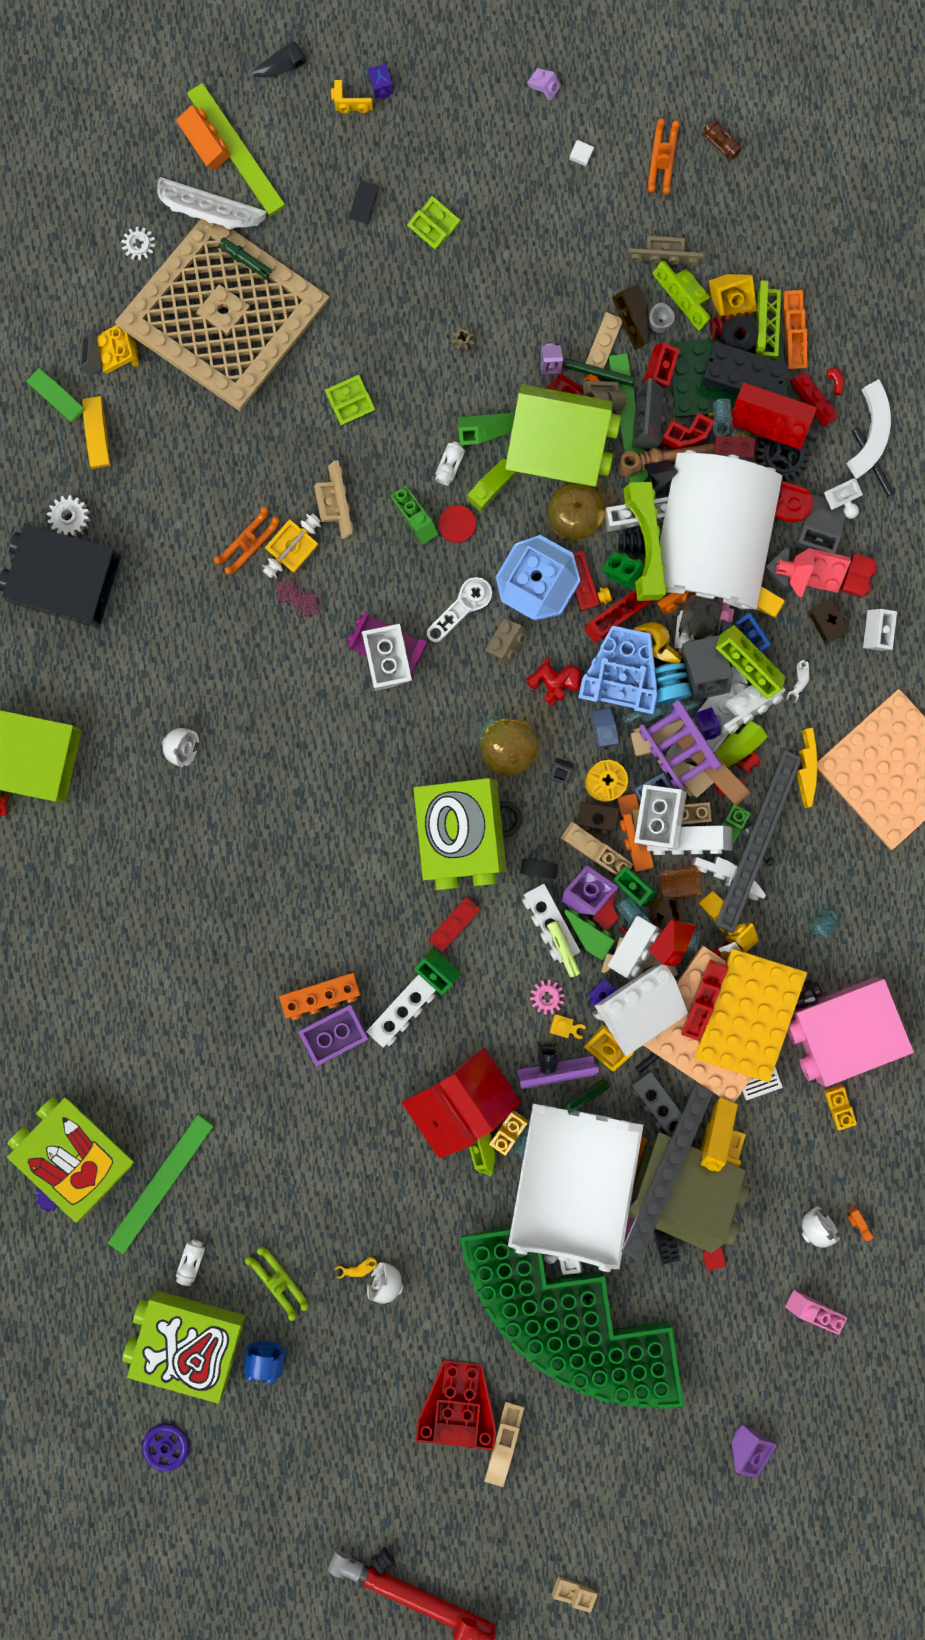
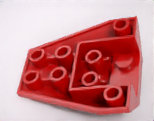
[415,1360,496,1451]

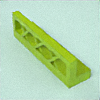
[755,280,781,359]

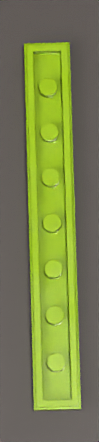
[187,83,285,217]

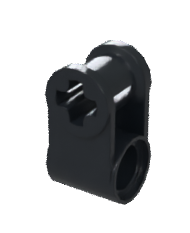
[538,1043,558,1074]

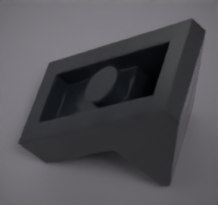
[644,460,678,496]

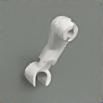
[786,660,809,703]

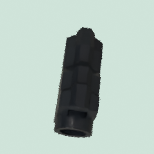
[795,979,823,1008]

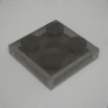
[678,594,724,638]

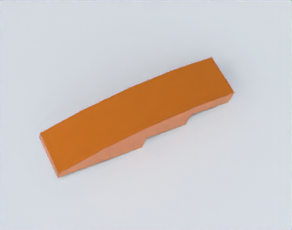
[783,290,807,369]

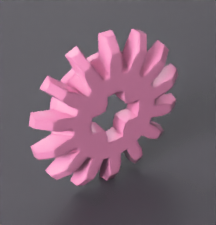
[530,980,565,1015]

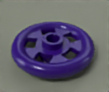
[142,1423,189,1471]

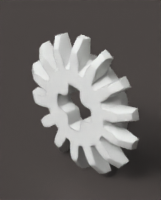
[121,227,155,261]

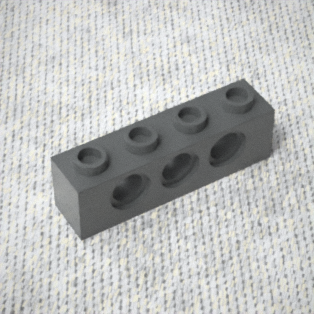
[630,1070,697,1137]

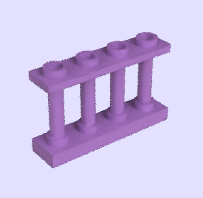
[639,700,723,791]

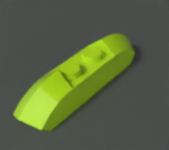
[469,1133,495,1176]

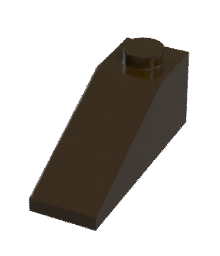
[612,284,648,350]

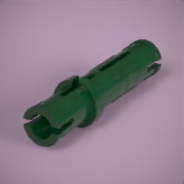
[218,237,272,280]

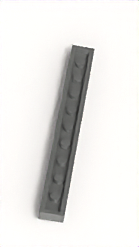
[714,750,802,933]
[621,1082,714,1261]

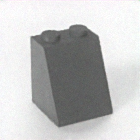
[681,635,733,701]

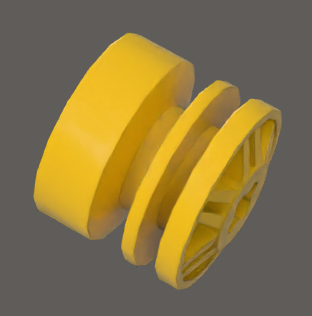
[585,760,628,802]

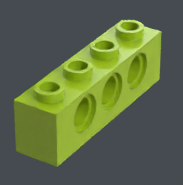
[716,625,785,699]

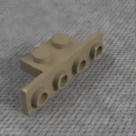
[627,236,704,266]

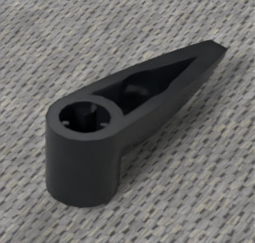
[252,42,307,77]

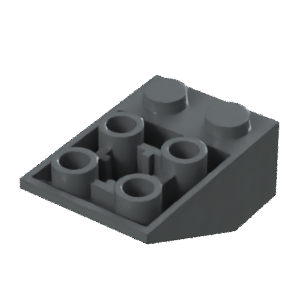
[794,494,846,554]

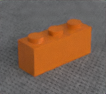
[176,105,231,170]

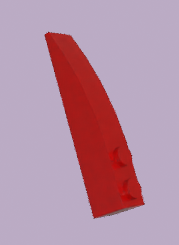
[584,591,655,644]

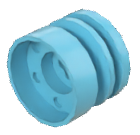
[655,663,692,705]

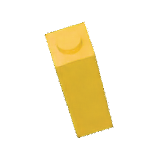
[700,1098,738,1172]

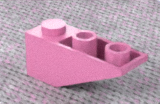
[785,1290,848,1335]

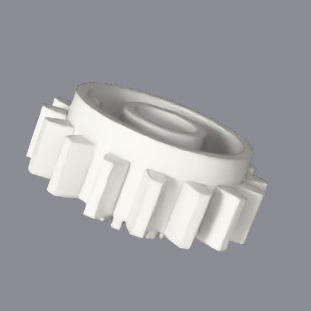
[47,495,91,538]

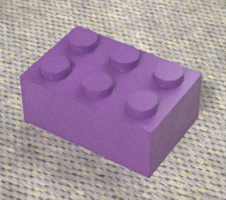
[298,1003,369,1066]

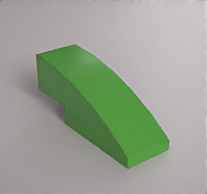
[26,368,85,423]

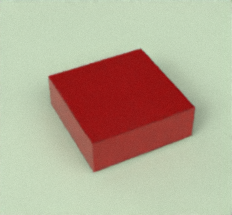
[702,1247,726,1271]

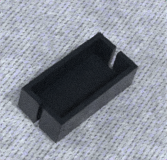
[700,342,789,397]

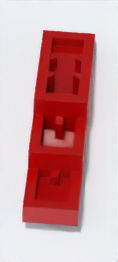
[681,959,728,1041]

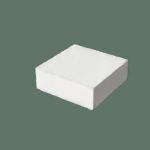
[569,140,594,166]

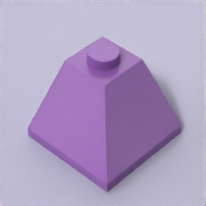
[562,865,618,915]
[732,1425,777,1478]

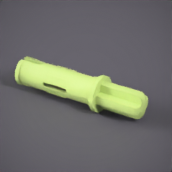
[547,920,580,977]

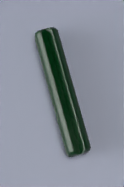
[564,1079,610,1113]

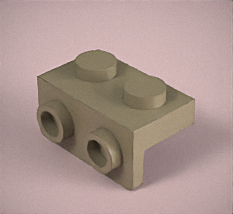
[485,618,528,665]

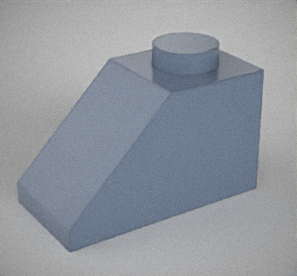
[591,708,619,748]

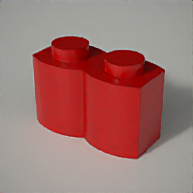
[840,553,877,598]

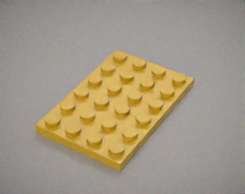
[694,948,807,1083]

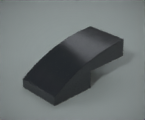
[349,181,379,224]

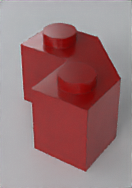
[661,413,715,450]

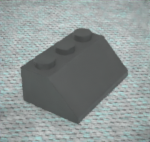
[632,378,666,450]

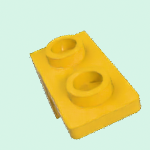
[331,80,373,113]

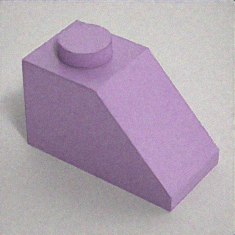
[541,343,563,375]

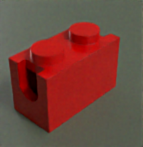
[643,342,680,388]

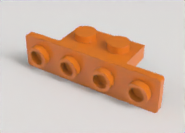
[617,794,654,872]

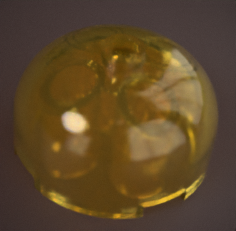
[547,482,605,541]
[479,718,538,776]

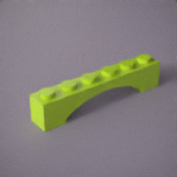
[624,482,667,601]

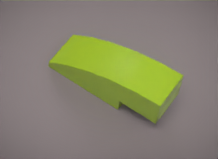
[715,720,768,768]

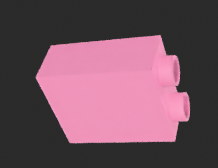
[787,977,914,1087]

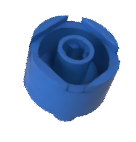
[244,1341,285,1384]

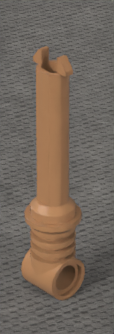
[618,443,714,477]

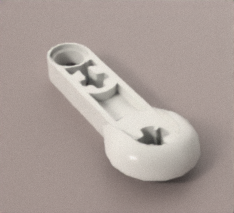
[427,577,492,643]

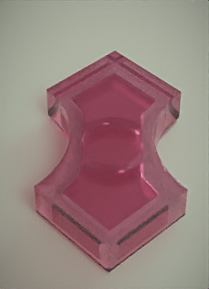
[274,580,320,617]

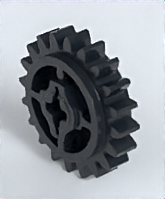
[756,437,810,482]

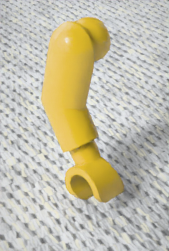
[334,1257,377,1279]

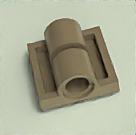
[583,381,626,415]

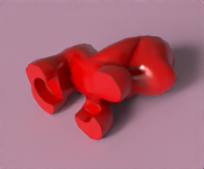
[526,658,582,707]

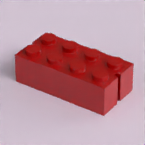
[728,382,817,450]

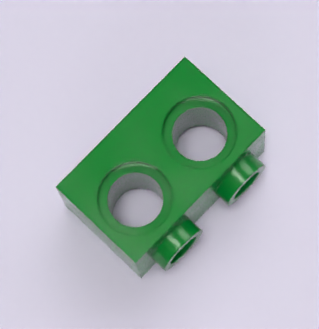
[601,551,645,592]

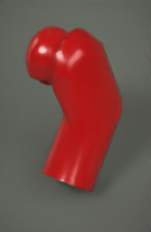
[827,367,845,396]

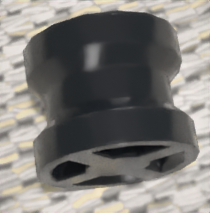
[371,1547,396,1575]

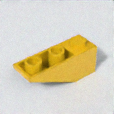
[725,923,758,953]

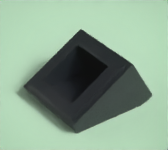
[549,758,574,785]

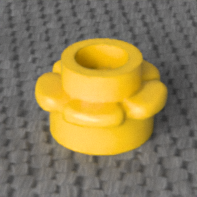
[597,587,612,605]

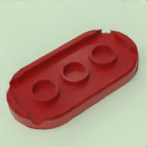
[774,481,814,523]

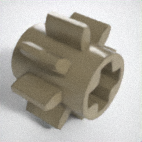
[452,327,474,352]

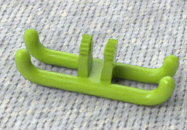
[245,1247,308,1321]

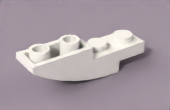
[692,857,766,901]

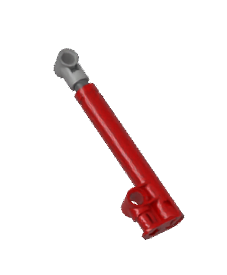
[328,1549,496,1640]

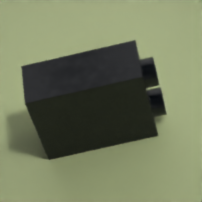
[0,523,121,629]

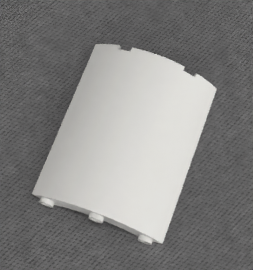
[659,450,782,609]
[508,1104,643,1272]

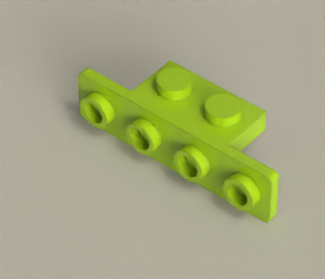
[653,261,710,331]

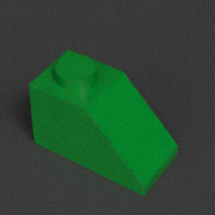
[613,866,659,907]

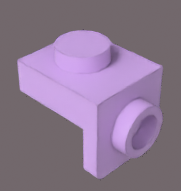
[527,68,561,100]

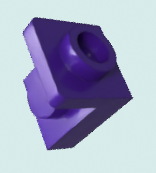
[694,707,721,740]

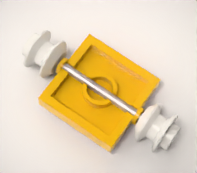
[262,514,321,578]

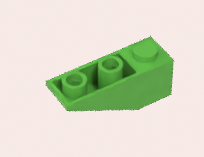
[458,413,514,445]
[390,486,438,545]
[563,908,614,960]

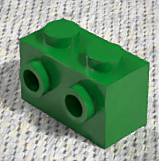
[413,948,461,995]

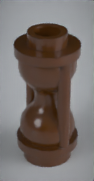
[704,120,742,160]

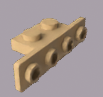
[314,460,353,539]

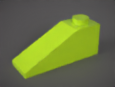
[467,458,516,513]

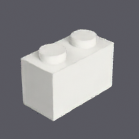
[863,609,897,651]

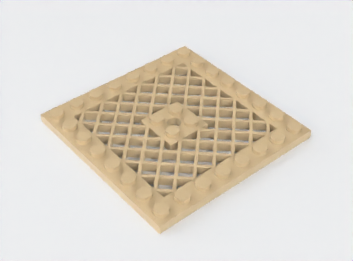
[115,219,329,411]

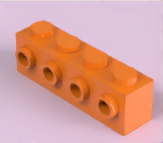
[279,972,361,1020]

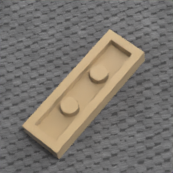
[585,312,622,369]

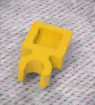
[549,1014,585,1039]

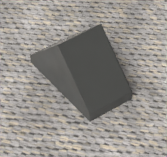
[764,548,789,590]

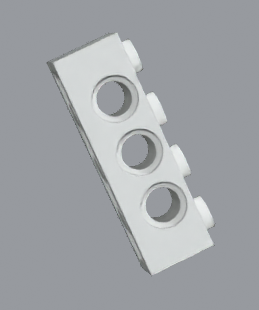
[604,497,668,532]
[522,884,580,963]
[366,974,436,1047]

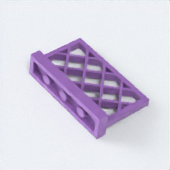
[517,1055,599,1089]

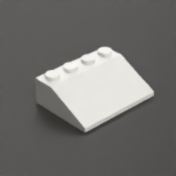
[594,963,688,1056]

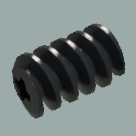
[618,529,645,554]

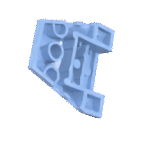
[578,626,658,714]

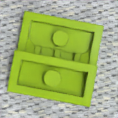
[407,196,461,250]
[324,375,375,425]

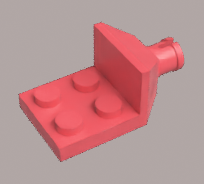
[775,548,851,597]

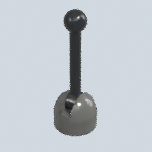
[741,823,773,866]

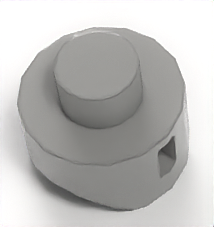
[648,303,675,333]

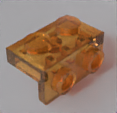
[659,867,702,900]

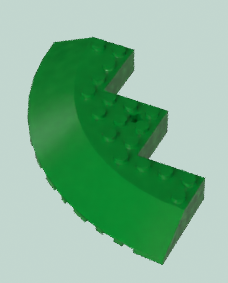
[460,1225,684,1409]

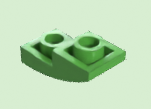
[721,804,751,846]

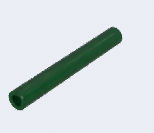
[562,357,635,387]

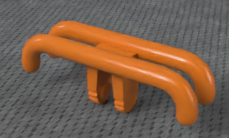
[647,118,680,196]
[213,507,279,575]

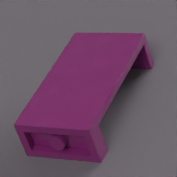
[347,612,427,676]

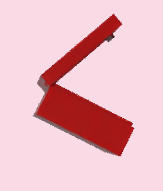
[401,1048,521,1159]

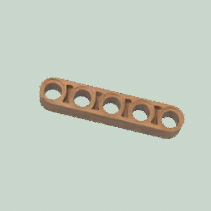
[677,727,750,806]

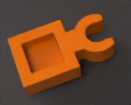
[847,1206,873,1242]

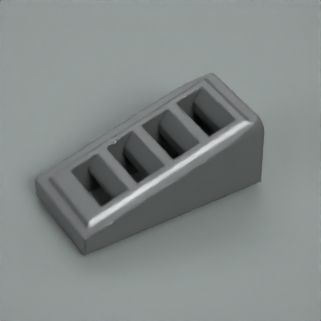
[79,329,101,375]

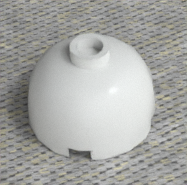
[162,728,199,767]
[802,1206,840,1248]
[367,1262,403,1304]

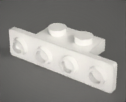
[721,685,786,736]

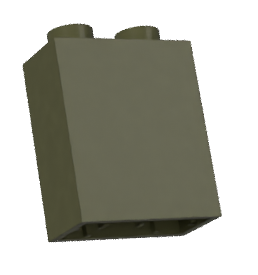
[628,1132,749,1253]

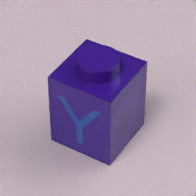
[368,63,393,99]

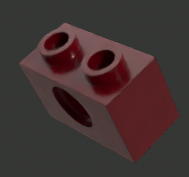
[713,436,755,462]

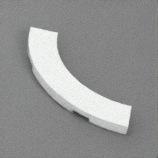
[846,379,891,479]

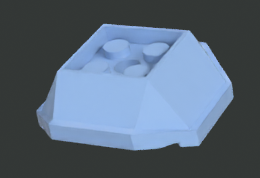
[496,535,581,621]

